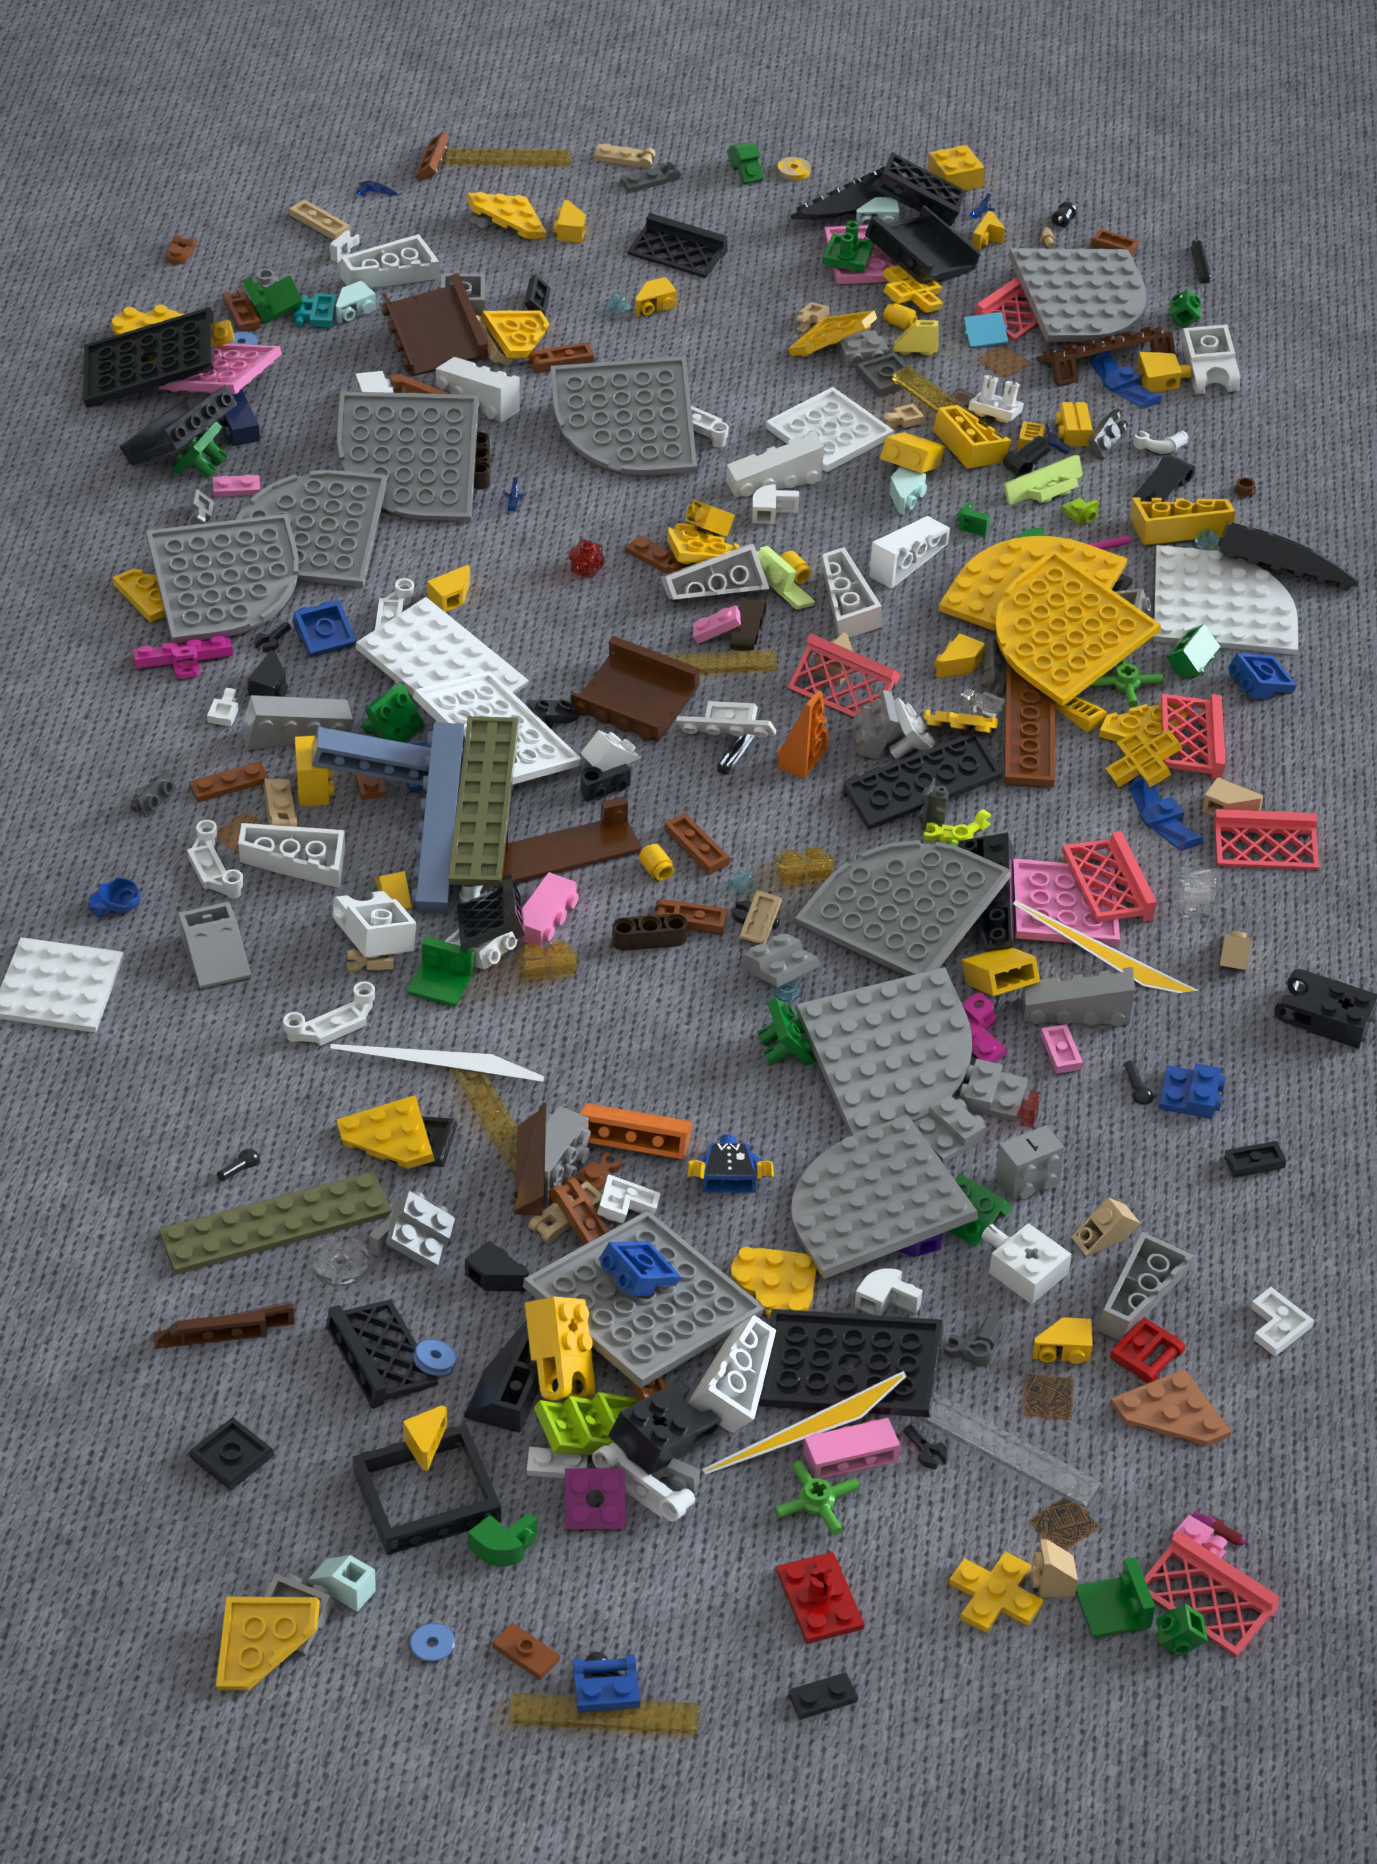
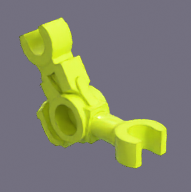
[924,809,991,846]

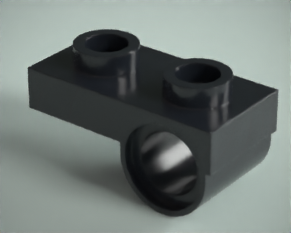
[525,699,579,729]
[580,763,631,802]

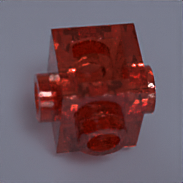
[569,539,605,579]

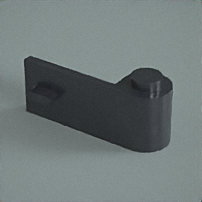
[1133,454,1195,502]

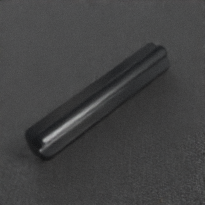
[1191,240,1211,283]
[717,734,755,775]

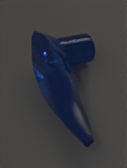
[357,181,398,196]

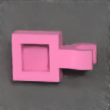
[1172,1515,1228,1558]

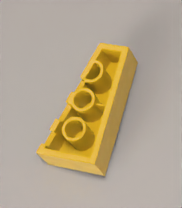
[1130,497,1235,545]

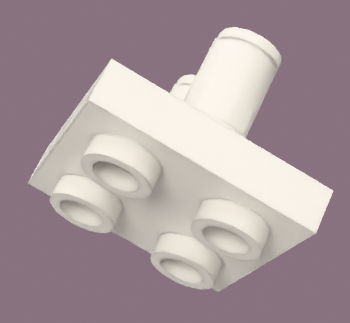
[968,375,1024,423]
[888,697,936,759]

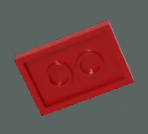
[776,1552,865,1644]

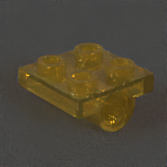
[774,847,835,885]
[517,941,578,980]

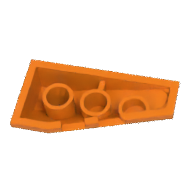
[777,690,829,779]

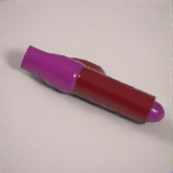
[1192,1511,1246,1545]

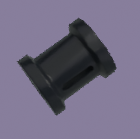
[1051,202,1077,228]

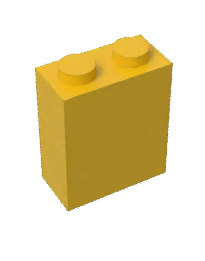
[880,432,946,473]
[961,948,1040,996]

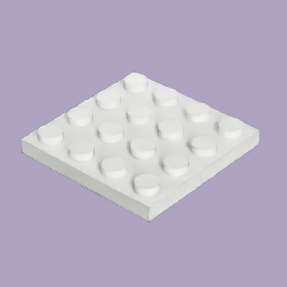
[766,387,894,473]
[0,937,124,1033]

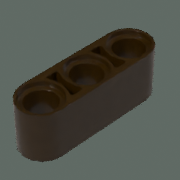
[474,432,490,490]
[730,597,766,652]
[612,914,688,951]

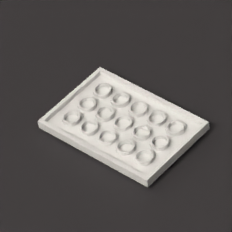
[356,597,529,696]
[412,671,581,785]

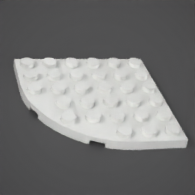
[1153,545,1298,655]

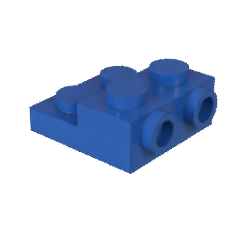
[292,600,356,657]
[1228,653,1297,699]
[1159,1063,1226,1119]
[599,1241,681,1297]

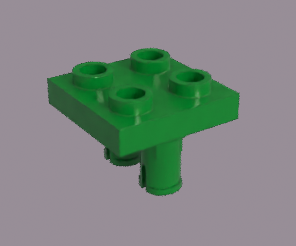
[822,221,874,272]
[172,421,228,479]
[362,683,425,742]
[757,997,816,1065]

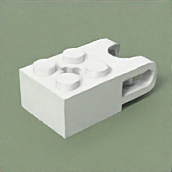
[1182,324,1240,395]
[332,891,416,958]

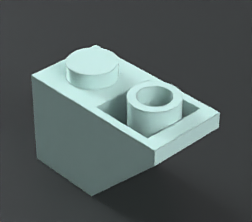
[856,197,899,226]
[336,281,376,324]
[889,466,927,515]
[308,1555,376,1612]

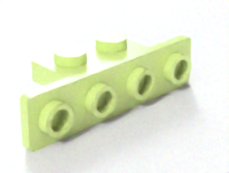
[1004,455,1083,505]
[756,546,815,609]

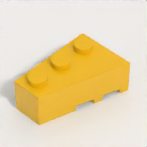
[933,405,1011,469]

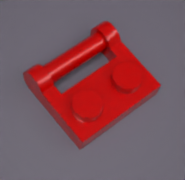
[1110,1317,1185,1384]

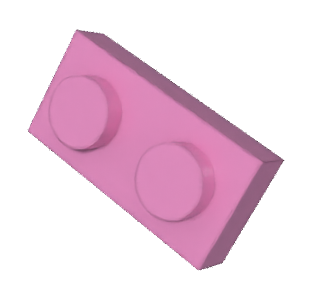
[213,475,260,497]
[693,605,741,644]
[1040,1024,1083,1074]

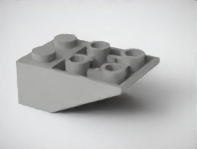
[178,902,251,989]
[544,1106,591,1207]

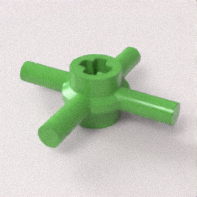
[1090,658,1163,708]
[774,1461,860,1536]

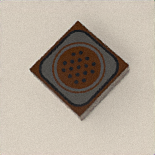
[946,388,975,411]

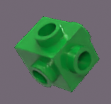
[1169,289,1202,328]
[1156,1604,1208,1655]

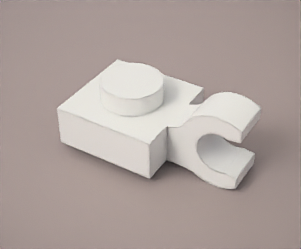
[329,230,359,263]
[207,688,239,727]

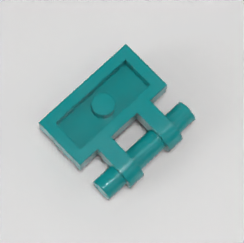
[293,293,337,328]

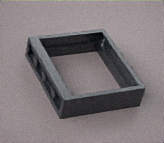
[353,1424,501,1555]

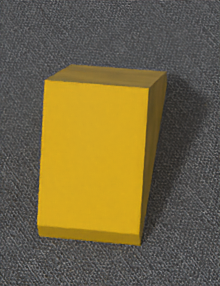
[373,871,412,910]
[403,1406,447,1471]

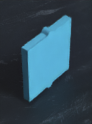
[964,312,1008,348]

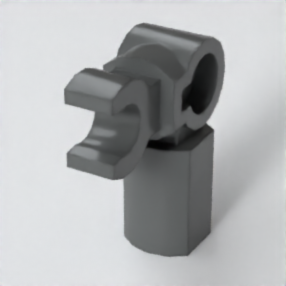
[944,1315,1003,1367]

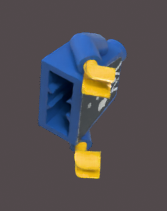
[687,1134,774,1193]

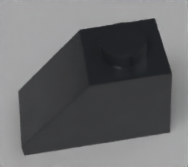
[247,650,288,697]

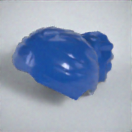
[88,877,141,917]

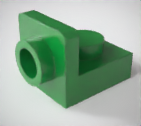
[957,501,990,537]

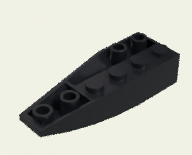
[790,166,890,220]
[1218,521,1359,589]
[958,832,1015,952]
[464,1319,540,1433]

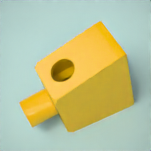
[1137,352,1192,393]

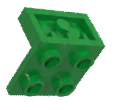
[243,275,303,324]
[407,936,475,1007]
[949,1173,1012,1247]
[1076,1557,1155,1638]

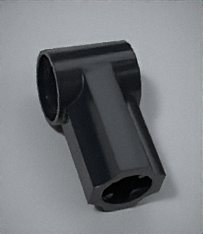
[1003,435,1051,477]

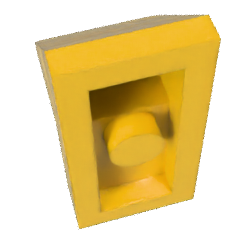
[972,211,1005,251]

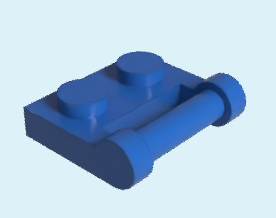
[572,1654,640,1713]

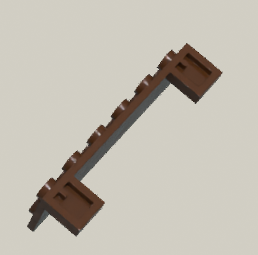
[1036,326,1176,385]
[498,796,642,887]

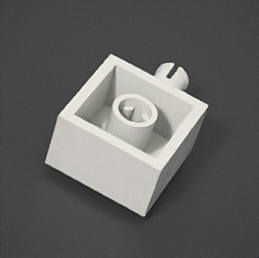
[982,1223,1072,1304]

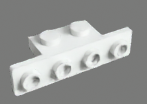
[676,701,776,738]

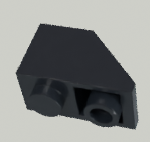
[465,1241,529,1292]

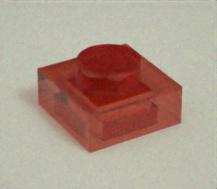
[1019,1090,1041,1128]

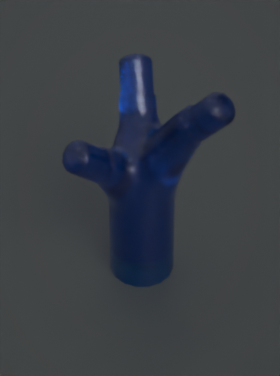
[970,193,995,219]
[1045,423,1071,455]
[504,477,526,512]

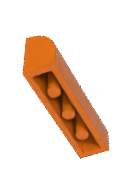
[579,1103,693,1159]

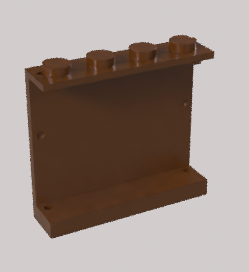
[380,273,488,376]
[570,636,700,742]

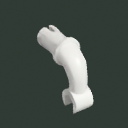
[1133,431,1188,454]

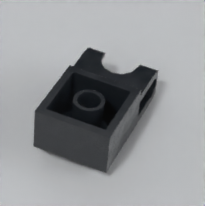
[1274,969,1377,1049]
[608,1381,722,1475]

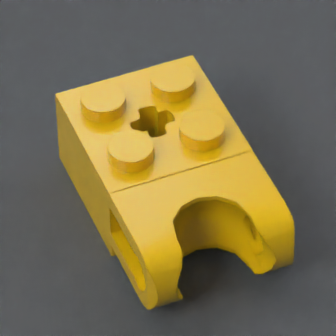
[525,1297,595,1401]

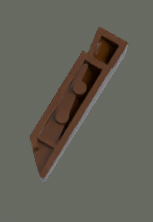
[514,1103,546,1216]
[154,1301,294,1349]

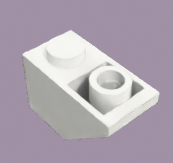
[581,730,641,772]

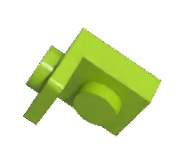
[1062,498,1099,525]

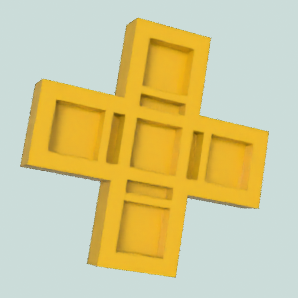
[882,266,943,313]
[1105,729,1182,788]
[949,1551,1044,1633]

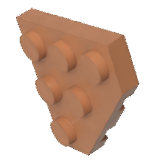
[1110,1369,1232,1447]

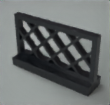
[875,152,966,226]
[628,213,728,278]
[457,875,526,951]
[326,1299,438,1409]

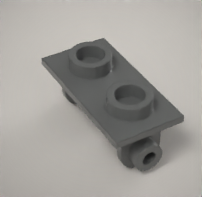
[130,770,177,818]
[919,778,949,829]

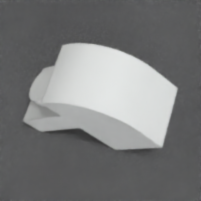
[752,484,799,524]
[855,1269,923,1316]

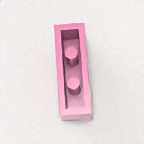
[518,872,579,948]
[803,1418,900,1479]

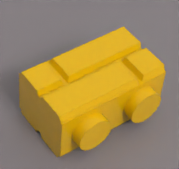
[1055,402,1093,446]

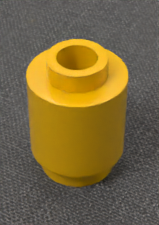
[883,303,917,330]
[780,551,811,584]
[639,844,674,881]

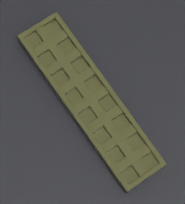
[448,716,519,886]
[159,1171,392,1275]

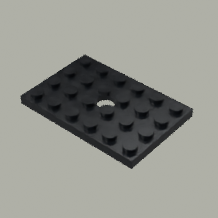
[83,307,214,407]
[757,1309,943,1418]

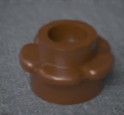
[1234,477,1256,497]

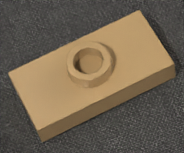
[739,890,782,945]

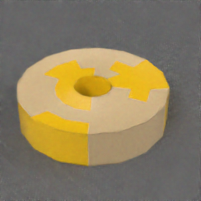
[777,157,811,181]

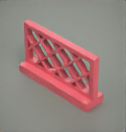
[974,277,1039,341]
[787,633,901,717]
[1160,694,1225,779]
[1213,809,1319,870]
[1062,831,1157,922]
[1144,1531,1279,1657]

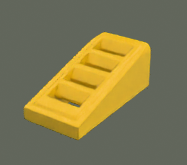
[1017,421,1046,451]
[1055,696,1107,733]

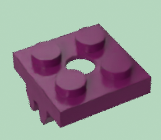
[565,1468,625,1529]

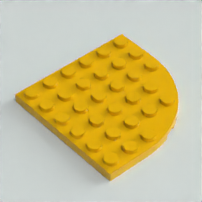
[938,536,1127,632]
[995,550,1161,706]

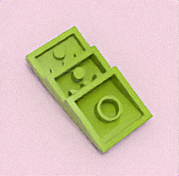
[534,1392,639,1455]

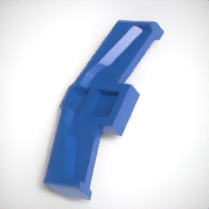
[1090,351,1162,409]
[1129,777,1203,851]

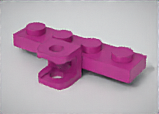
[132,636,233,679]
[962,992,1007,1063]

